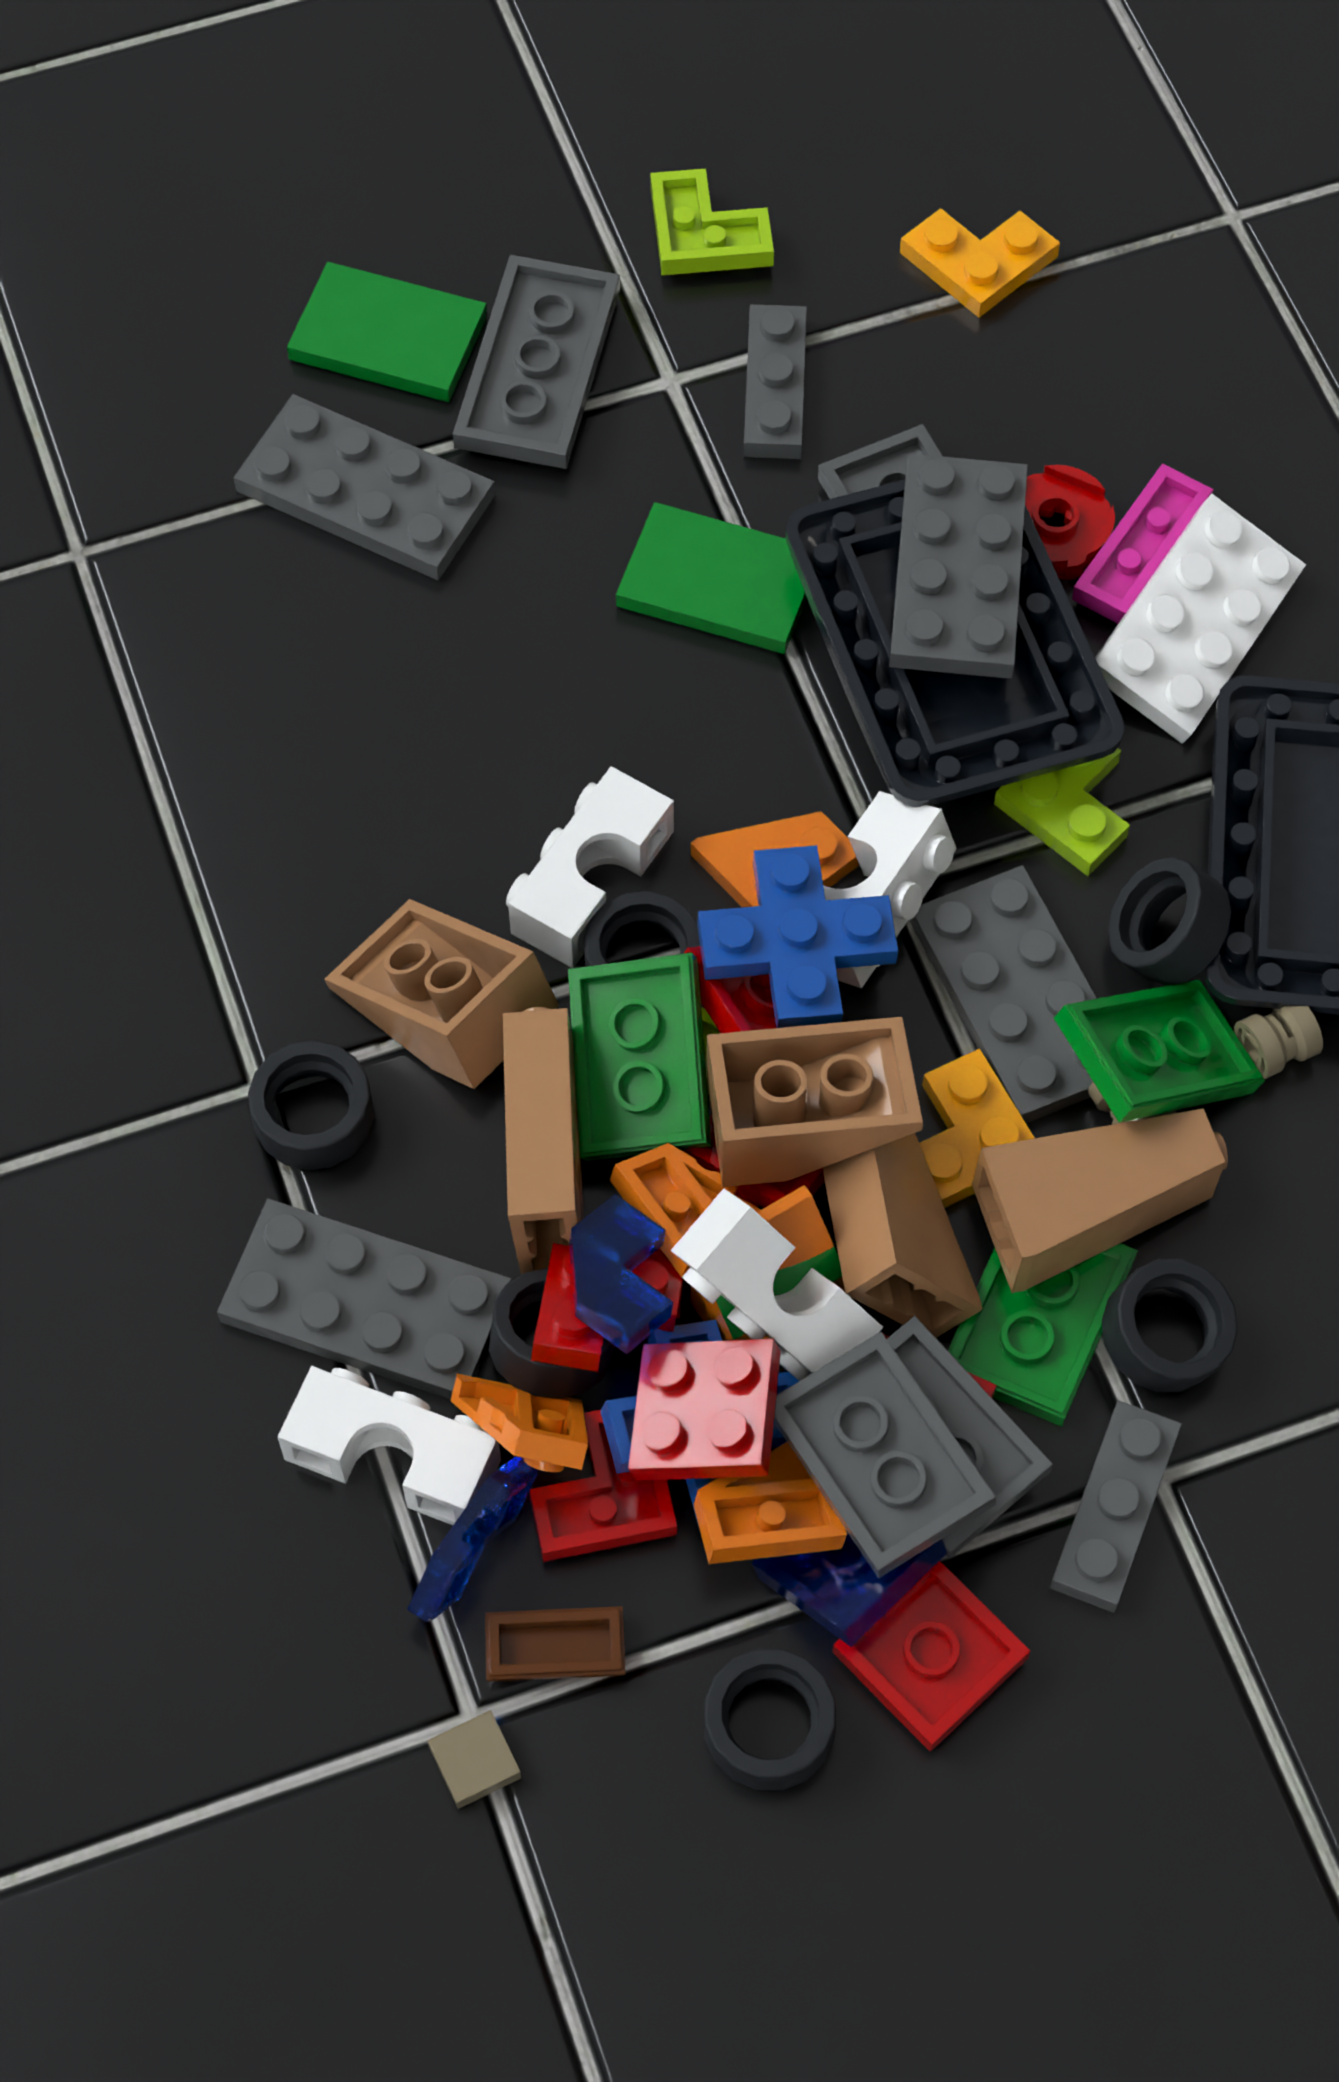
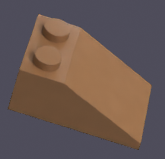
[324,899,559,1089]
[707,1017,923,1187]

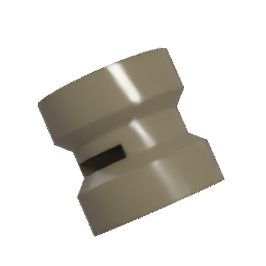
[1234,1006,1323,1079]

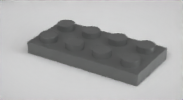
[453,255,620,469]
[233,394,496,581]
[889,453,1028,679]
[909,865,1097,1123]
[217,1198,512,1400]

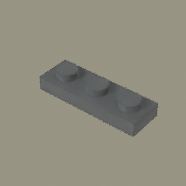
[743,304,807,459]
[1049,1400,1182,1613]

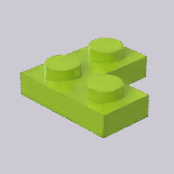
[650,168,774,275]
[994,748,1130,876]

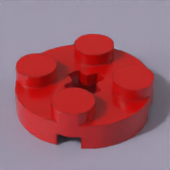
[1025,464,1115,580]

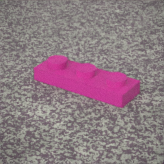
[1072,463,1214,624]

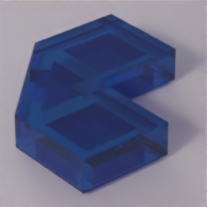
[569,1194,674,1354]
[407,1456,538,1622]

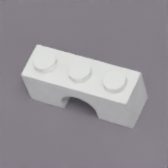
[506,766,674,968]
[823,791,957,988]
[671,1188,883,1381]
[278,1366,501,1531]

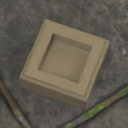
[427,1710,522,1809]

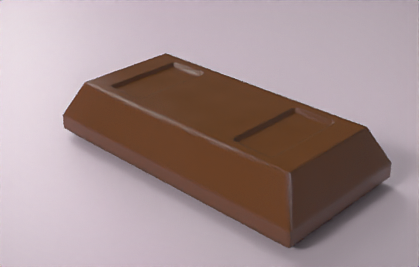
[485,1606,626,1682]

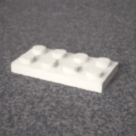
[1095,494,1306,743]

